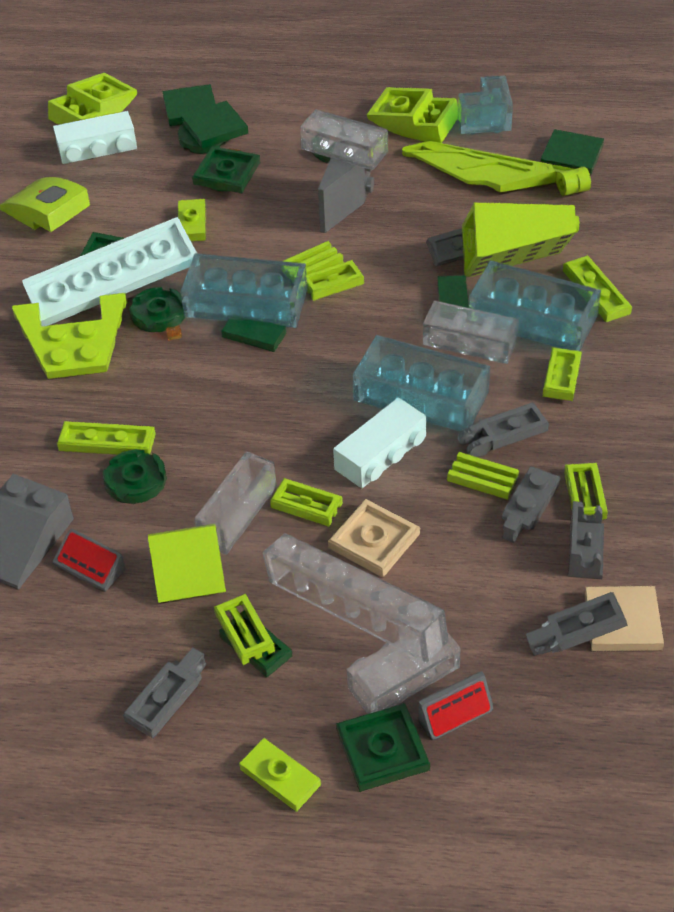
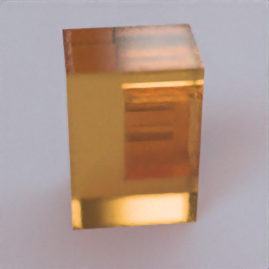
[166,325,182,341]

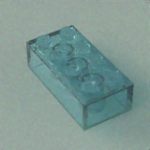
[181,253,307,328]
[468,260,601,351]
[353,335,491,431]

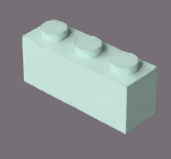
[53,111,137,164]
[333,397,426,489]

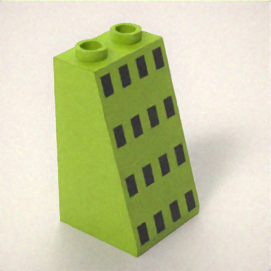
[462,202,580,277]

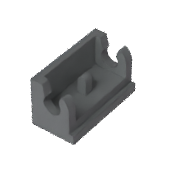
[568,501,604,580]

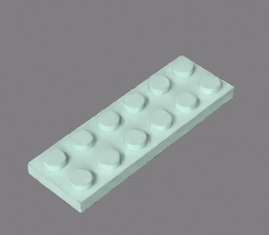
[22,217,200,326]

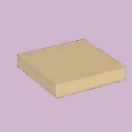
[328,499,420,578]
[585,586,664,651]

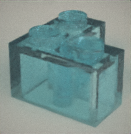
[458,75,513,134]

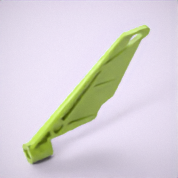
[402,141,591,196]

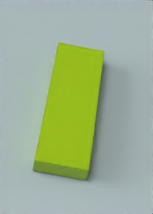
[563,255,632,322]
[57,421,156,455]

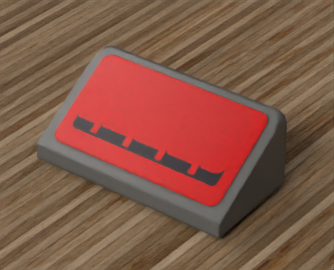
[53,528,126,592]
[418,671,493,740]

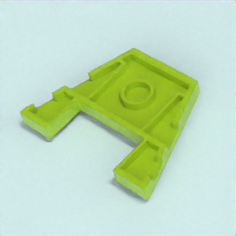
[12,293,127,379]

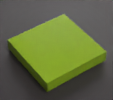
[148,524,226,603]

